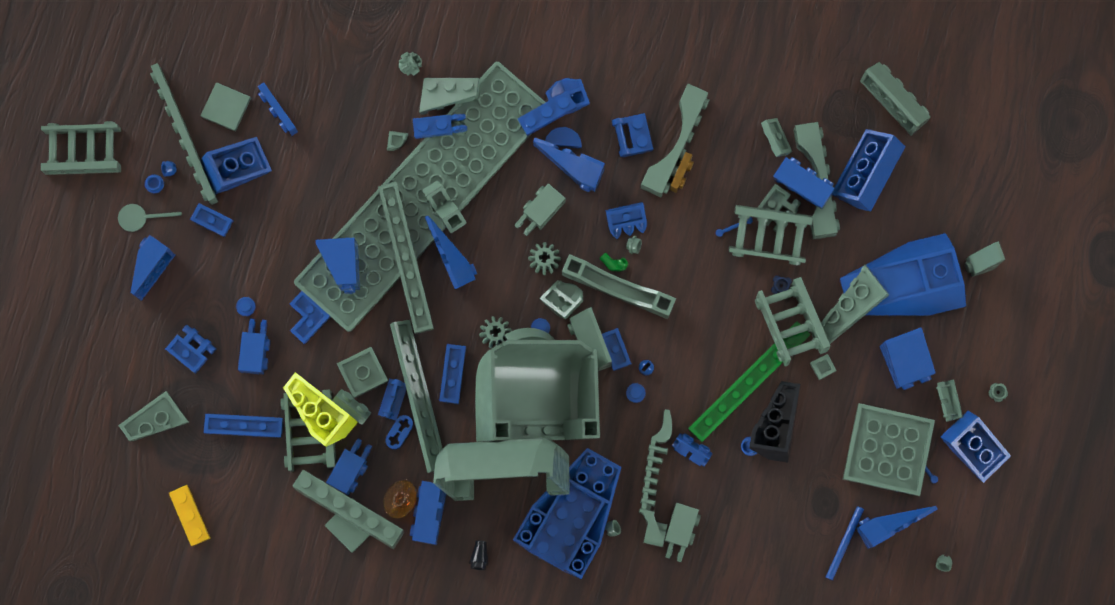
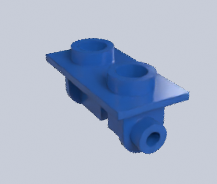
[378,378,406,421]
[672,433,713,467]

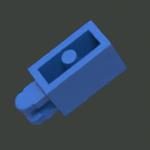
[238,319,270,375]
[326,439,372,495]

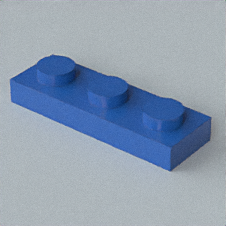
[258,82,298,136]
[518,91,577,136]
[439,344,466,404]

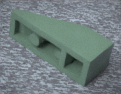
[965,241,1005,277]

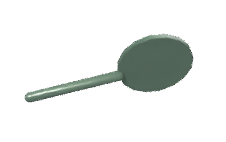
[118,204,182,232]

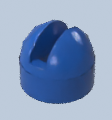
[161,161,177,177]
[638,360,654,376]

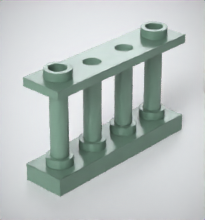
[41,121,121,175]
[729,205,813,265]
[755,277,830,366]
[281,390,337,472]

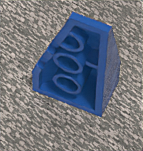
[533,138,605,192]
[856,506,938,549]

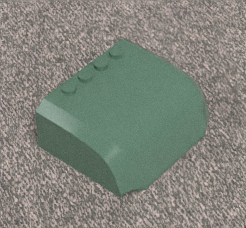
[475,340,600,442]
[434,438,570,501]

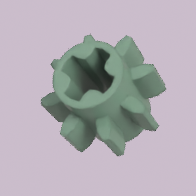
[399,52,422,75]

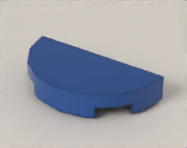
[545,127,582,148]

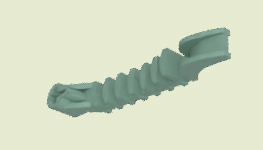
[639,409,672,547]

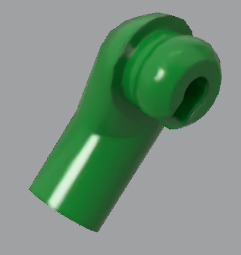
[599,253,628,271]

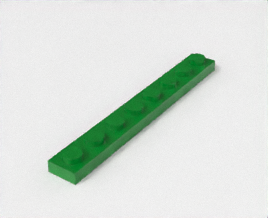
[688,321,811,443]

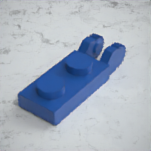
[413,114,467,139]

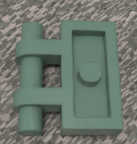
[756,184,801,232]

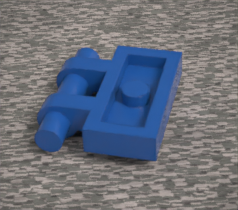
[165,325,216,374]

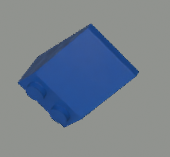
[200,137,272,194]
[131,235,175,301]
[940,411,1011,483]

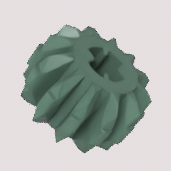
[528,242,561,275]
[479,316,512,349]

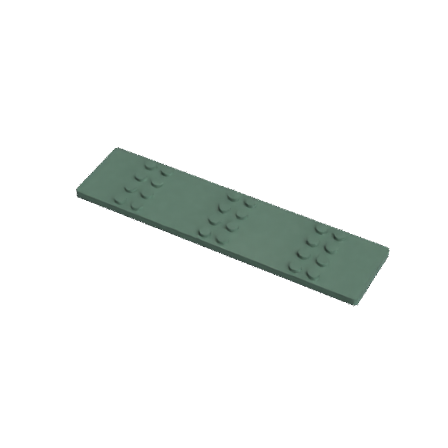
[294,62,546,332]

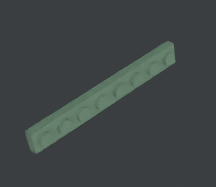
[150,63,218,205]
[378,182,434,334]
[390,320,443,473]

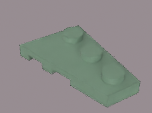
[419,78,480,115]
[118,391,189,441]

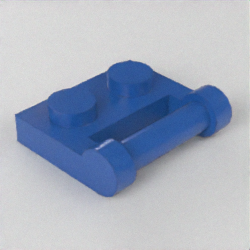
[612,113,653,157]

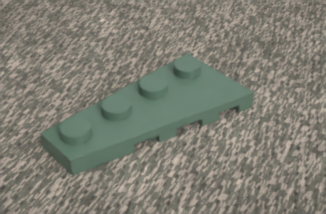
[821,265,889,344]

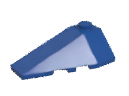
[425,216,477,289]

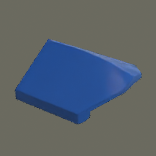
[546,78,590,114]

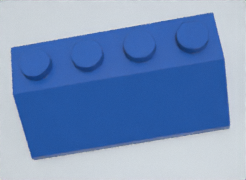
[832,129,906,212]

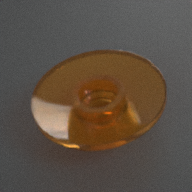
[383,480,417,518]

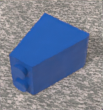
[316,238,360,294]
[879,328,936,390]

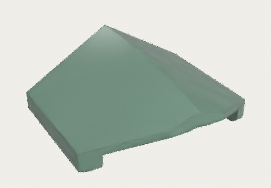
[540,280,583,320]

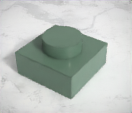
[810,354,837,380]

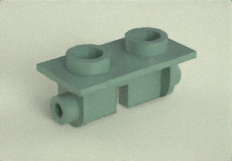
[936,380,963,422]

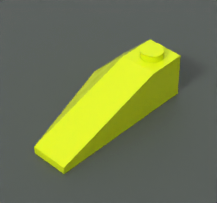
[283,372,358,447]

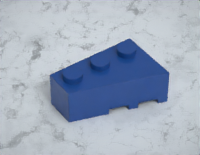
[773,157,835,209]
[410,481,446,545]

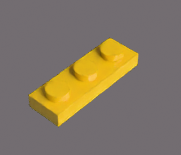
[169,485,210,547]

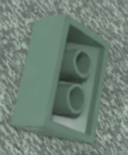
[567,307,612,371]

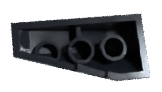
[749,381,801,463]

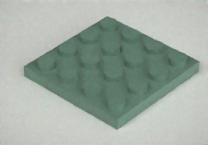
[843,403,935,496]

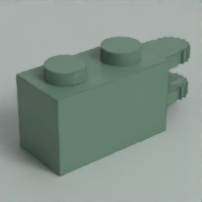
[515,184,566,236]
[664,503,701,562]

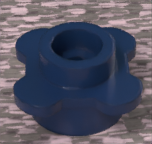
[771,276,792,294]

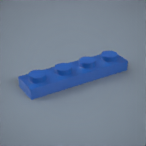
[204,414,283,438]

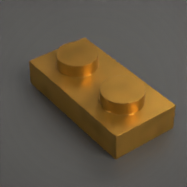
[670,152,694,193]

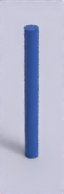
[826,506,864,581]

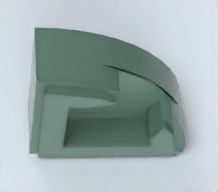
[387,131,408,151]

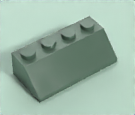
[860,62,930,136]

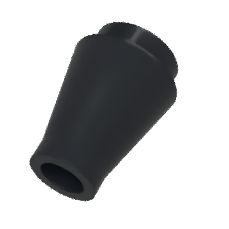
[469,540,488,570]

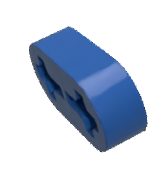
[386,415,414,450]

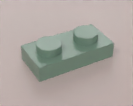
[761,118,792,157]
[332,389,371,425]

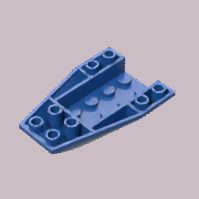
[840,233,966,316]
[513,448,621,579]

